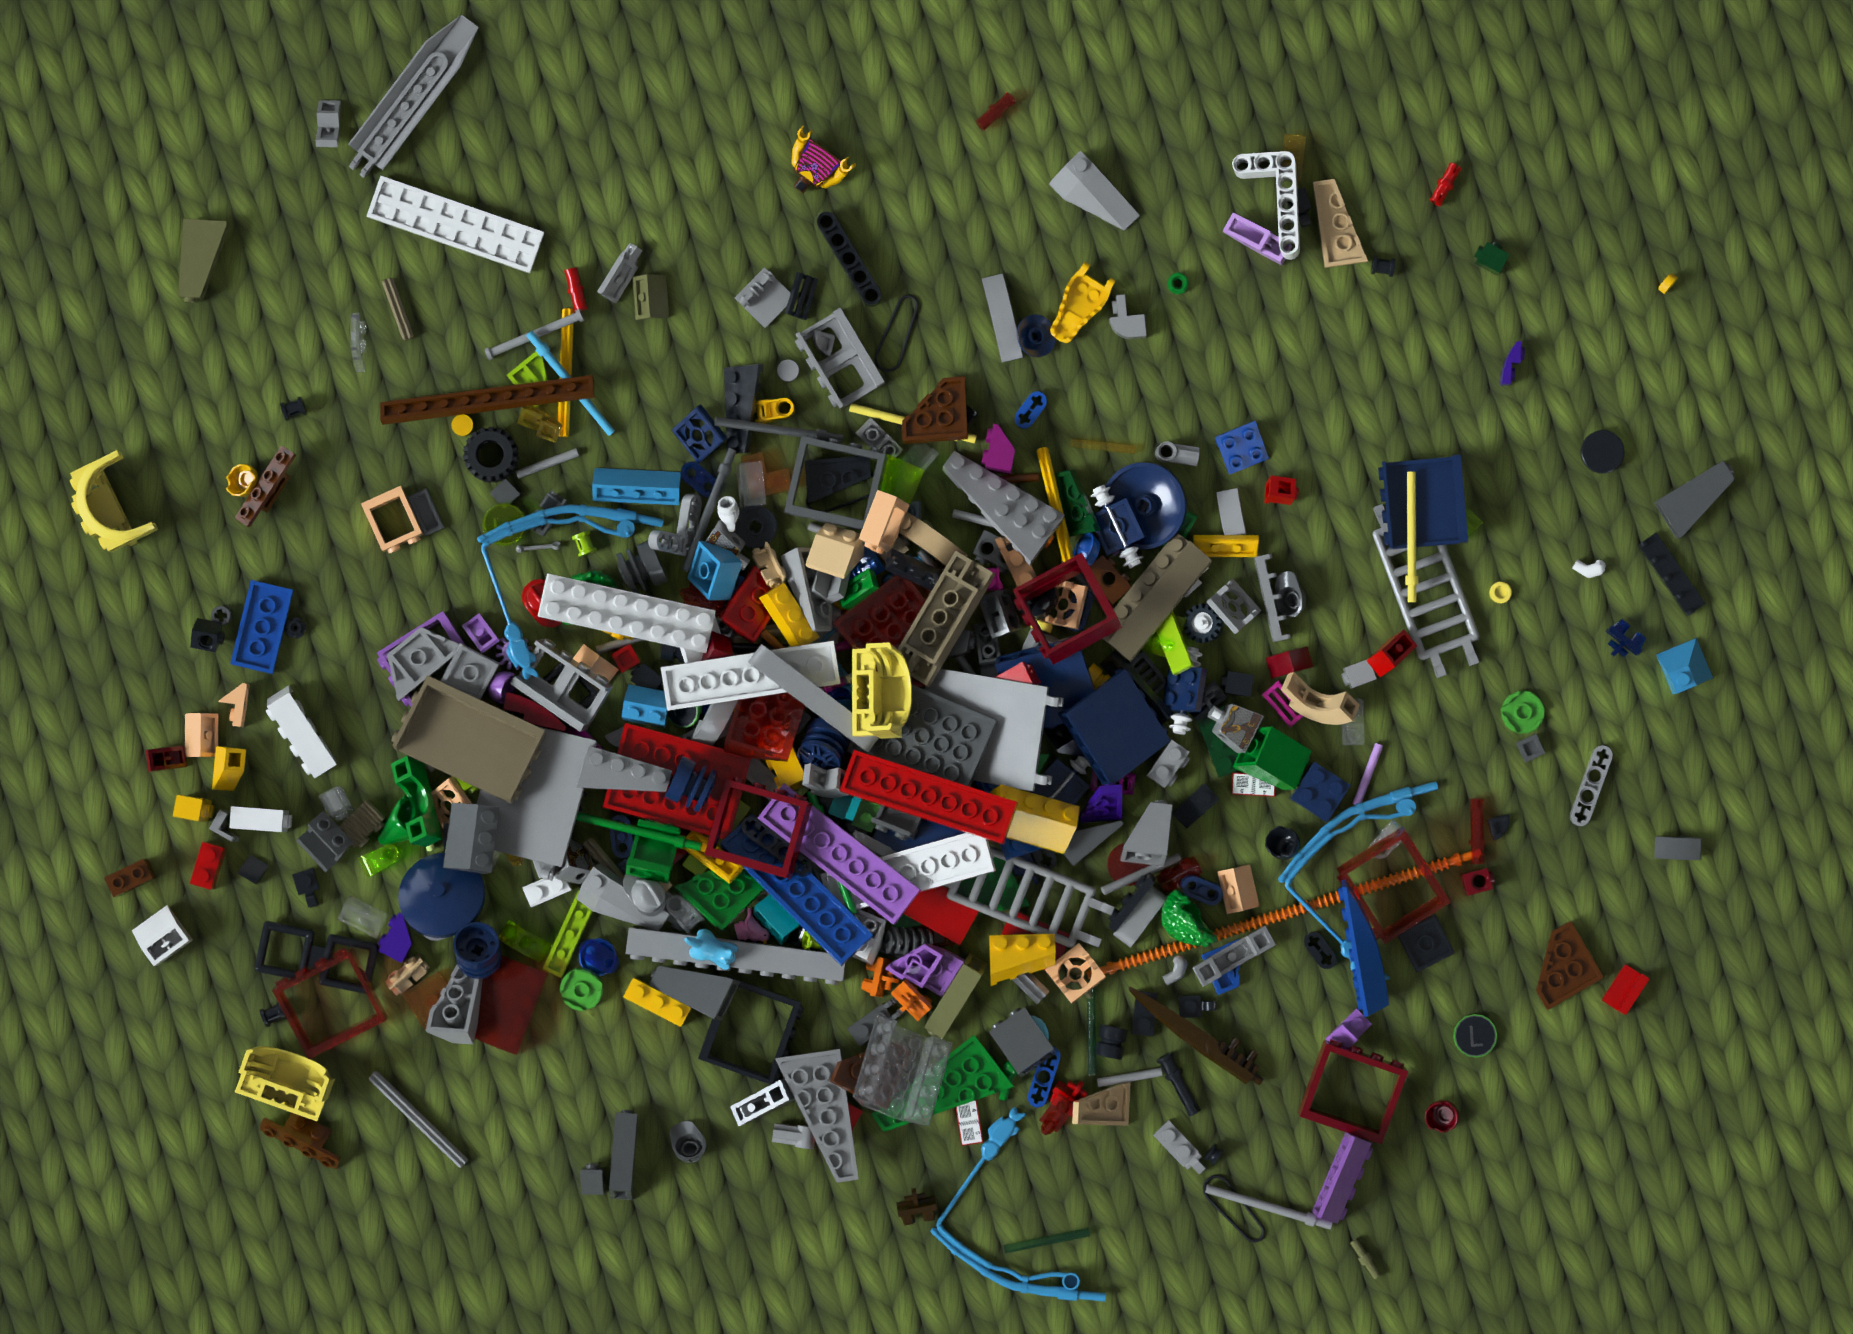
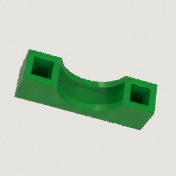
[391,755,443,847]

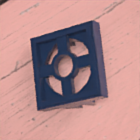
[672,404,727,464]

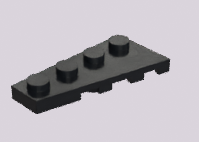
[724,364,764,454]

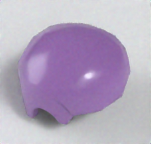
[488,671,515,704]

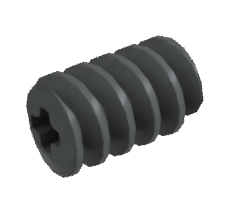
[885,926,933,954]

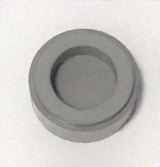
[777,360,799,382]

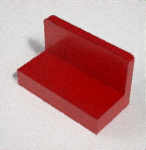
[1602,965,1649,1015]

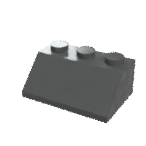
[443,803,500,874]

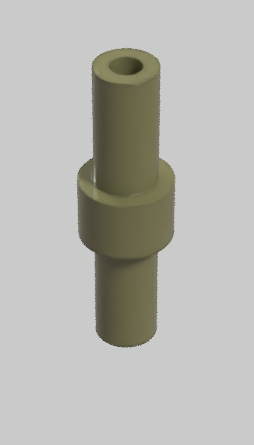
[1350,1238,1381,1279]

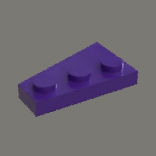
[1078,783,1122,823]

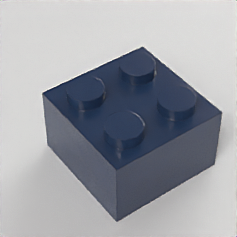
[1289,762,1351,822]

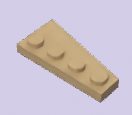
[1312,179,1368,268]

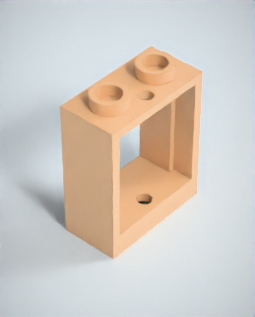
[361,486,424,554]
[859,490,909,554]

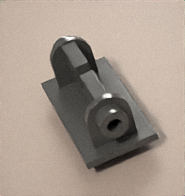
[531,490,568,537]

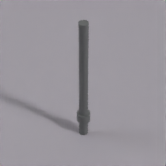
[714,417,843,441]
[681,448,737,572]

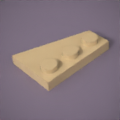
[1072,1082,1131,1126]

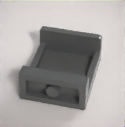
[871,805,923,841]
[296,811,353,872]
[989,1007,1057,1077]

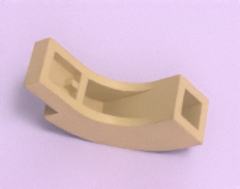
[899,512,968,567]
[1281,672,1360,725]

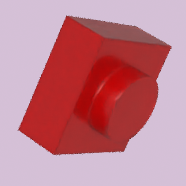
[611,644,641,673]

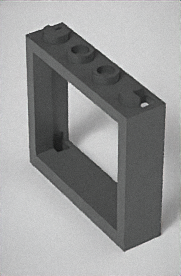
[784,434,888,531]

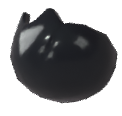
[1265,826,1300,860]

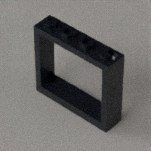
[698,976,804,1085]

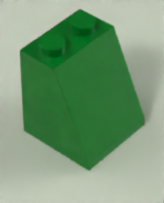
[1233,726,1312,790]

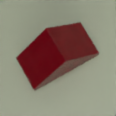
[701,631,734,661]
[1266,646,1313,679]
[145,746,187,772]

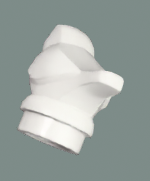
[717,496,739,532]

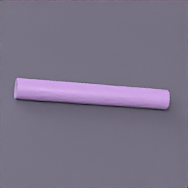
[1352,743,1383,805]

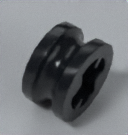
[1204,1143,1224,1165]

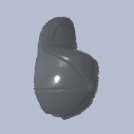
[1274,571,1306,617]
[670,1121,706,1163]

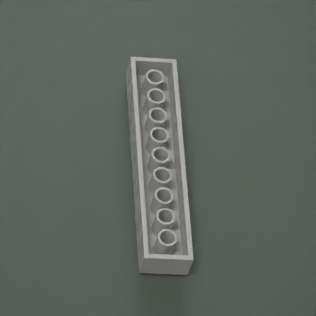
[625,927,846,985]

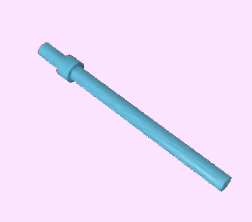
[526,330,615,436]

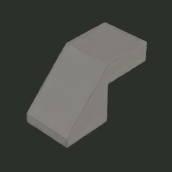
[315,100,341,147]

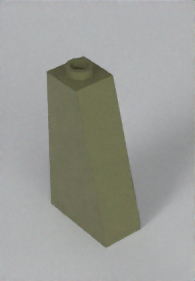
[178,219,230,303]
[924,953,988,1039]

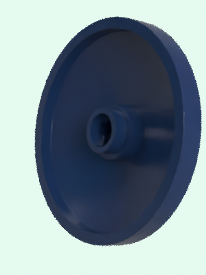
[1101,462,1187,549]
[398,853,486,938]

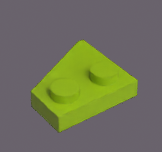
[507,351,548,409]

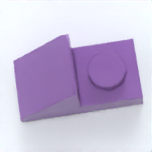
[462,613,499,653]
[1325,1008,1372,1048]

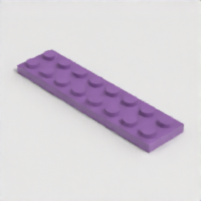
[758,783,921,925]

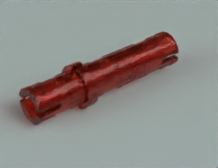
[1469,799,1486,864]

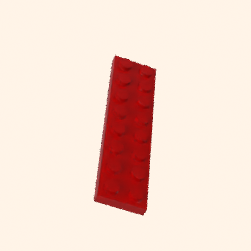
[839,750,1018,845]

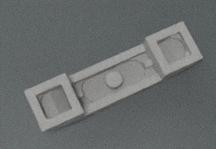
[982,274,1023,363]
[691,700,738,746]
[1192,926,1276,987]

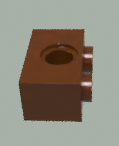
[1090,555,1132,605]
[104,859,156,897]

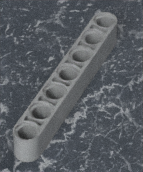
[748,644,879,753]

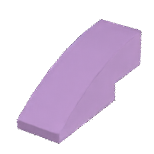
[1223,213,1292,265]

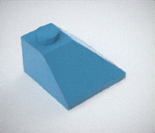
[1656,638,1713,694]

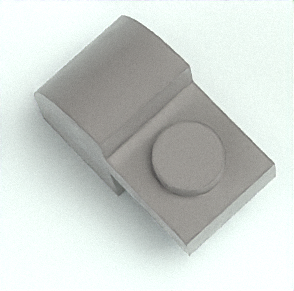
[1109,294,1146,339]
[802,763,849,798]

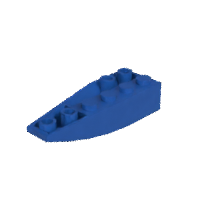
[1338,879,1389,1017]

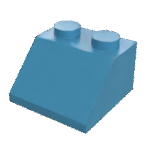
[687,541,742,600]
[622,684,669,728]

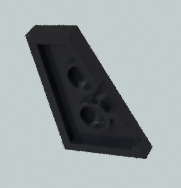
[805,456,871,504]

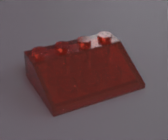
[832,574,926,671]
[724,692,805,762]
[475,955,549,1055]

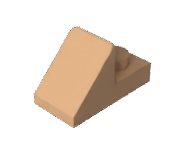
[218,683,250,727]

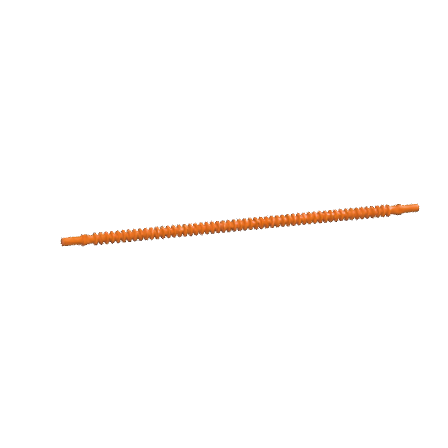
[1086,848,1482,980]

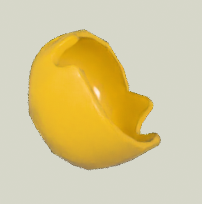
[226,464,258,497]

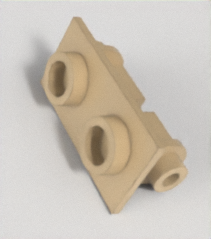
[752,542,786,588]
[385,953,430,996]

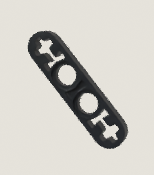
[741,816,812,877]

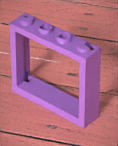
[377,611,488,707]

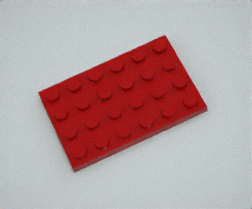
[603,723,752,839]

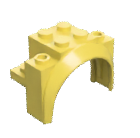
[70,450,158,553]
[852,643,912,739]
[235,1046,335,1121]

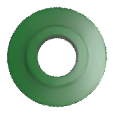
[1167,273,1189,294]

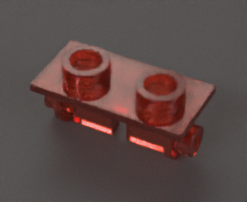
[680,582,725,618]
[1155,856,1203,893]
[1039,1094,1073,1135]

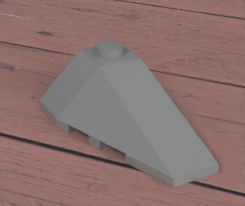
[1049,151,1140,231]
[781,547,832,631]
[577,863,671,931]
[426,954,483,1045]

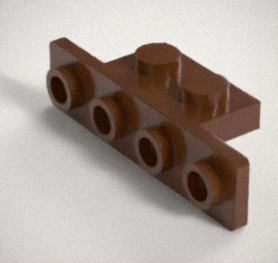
[235,446,296,527]
[260,1113,341,1169]

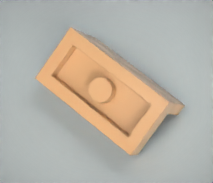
[185,713,218,757]
[1217,864,1259,914]

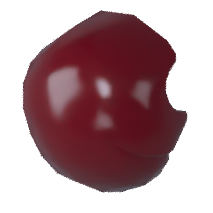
[1425,1099,1459,1133]

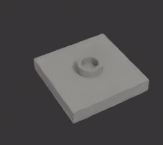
[440,643,500,700]

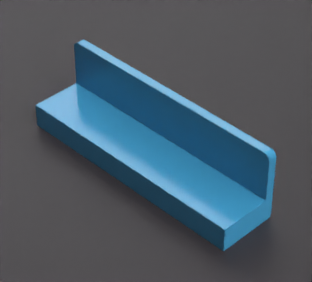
[592,468,681,505]

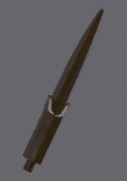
[1129,987,1264,1085]

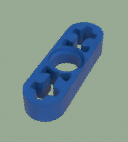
[1027,1046,1060,1107]

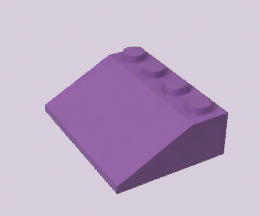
[1312,1132,1373,1224]

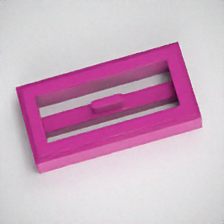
[1262,681,1303,728]

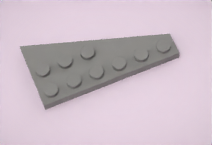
[942,451,1065,566]
[775,1049,859,1183]

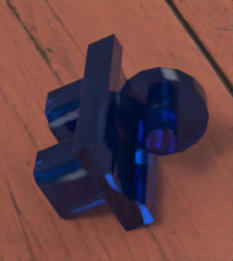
[1605,619,1646,657]

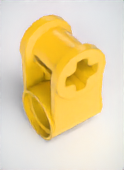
[755,398,795,423]

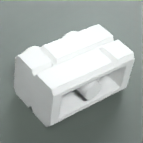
[522,876,573,907]

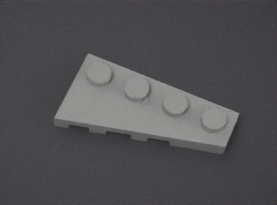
[576,746,672,792]

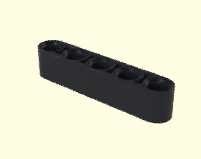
[817,211,881,307]

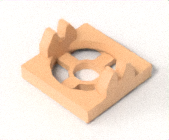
[1039,581,1088,629]
[431,776,472,827]
[1045,943,1106,1004]

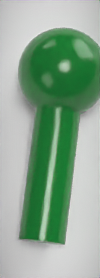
[999,1060,1018,1101]

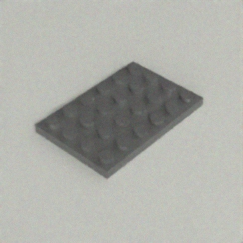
[847,685,998,787]

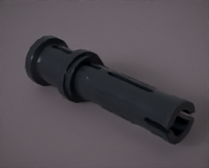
[1156,1051,1201,1117]

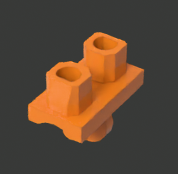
[861,957,899,997]
[891,979,933,1022]

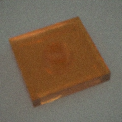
[402,971,448,1031]

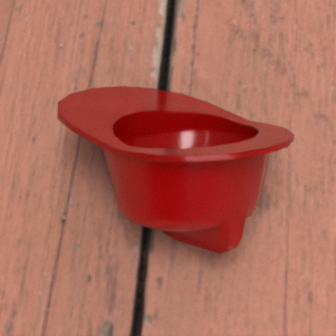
[522,579,562,627]

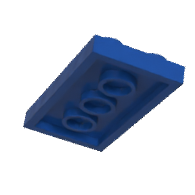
[230,580,294,674]

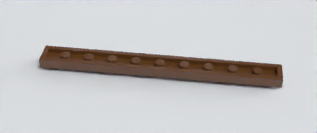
[380,375,595,425]

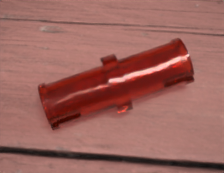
[975,92,1016,131]

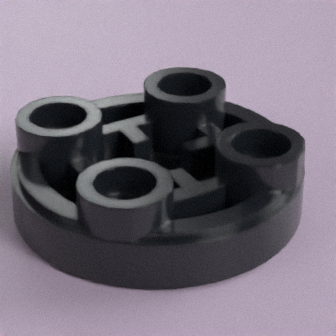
[1580,430,1625,474]

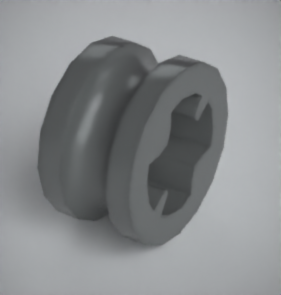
[211,606,232,626]

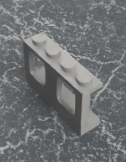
[795,308,885,410]
[510,638,613,732]

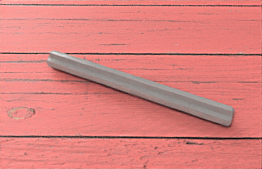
[369,1071,468,1168]

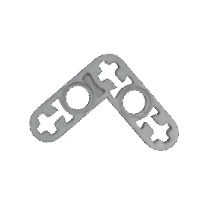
[648,494,702,556]

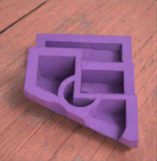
[885,943,964,997]

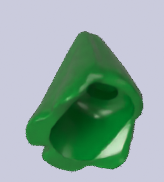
[377,794,412,845]

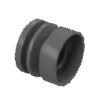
[616,541,668,594]

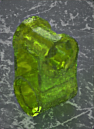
[358,844,402,878]

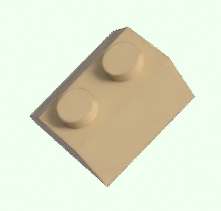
[806,523,864,579]

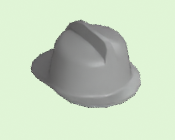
[623,875,666,917]

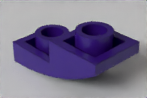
[1500,341,1525,386]

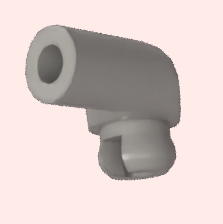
[1162,955,1188,986]

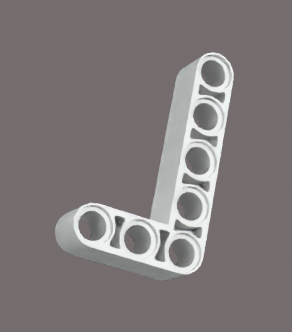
[1232,151,1300,260]

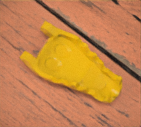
[1050,262,1116,343]

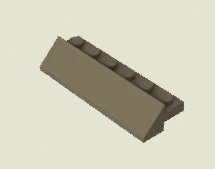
[1102,534,1212,662]
[898,550,996,687]

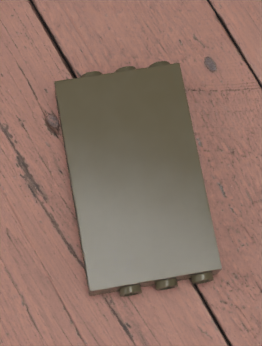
[391,675,546,804]

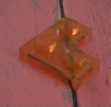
[741,452,791,499]

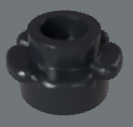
[285,617,307,639]

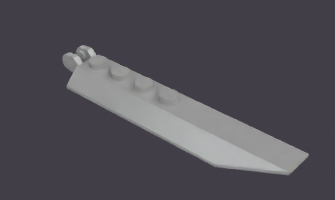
[348,14,479,178]

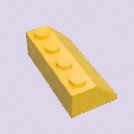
[990,784,1080,854]

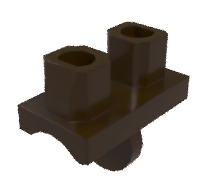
[896,1188,937,1225]

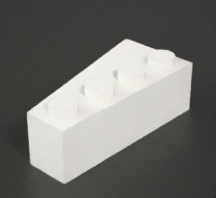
[266,685,337,779]

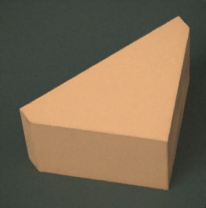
[573,644,619,683]

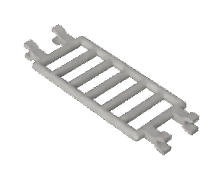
[1373,504,1480,678]
[944,846,1114,948]

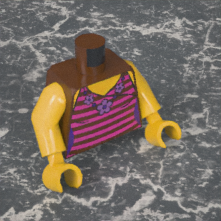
[792,125,856,194]

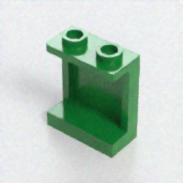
[626,819,681,884]

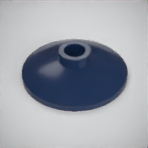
[1017,314,1056,357]

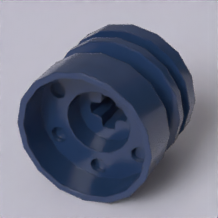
[797,717,851,770]
[665,756,717,812]
[453,922,502,979]

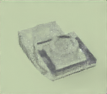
[1341,699,1364,745]

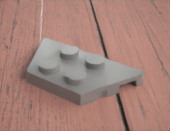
[387,627,460,701]

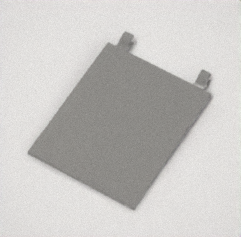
[925,668,1064,791]
[477,726,597,881]

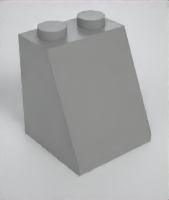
[1120,800,1172,866]

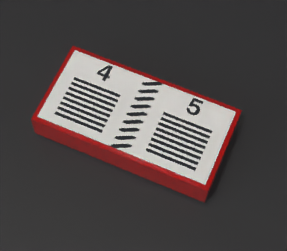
[1231,773,1275,797]
[956,1100,983,1146]

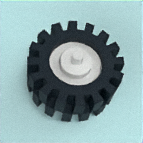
[1183,604,1224,643]

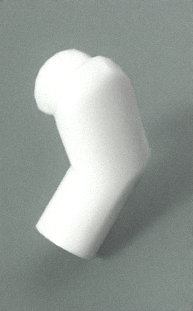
[1572,559,1606,578]

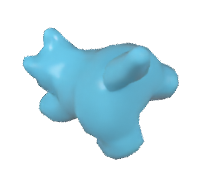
[684,929,738,970]

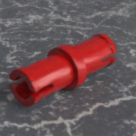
[1429,162,1462,207]
[564,267,588,313]

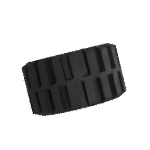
[463,427,519,483]

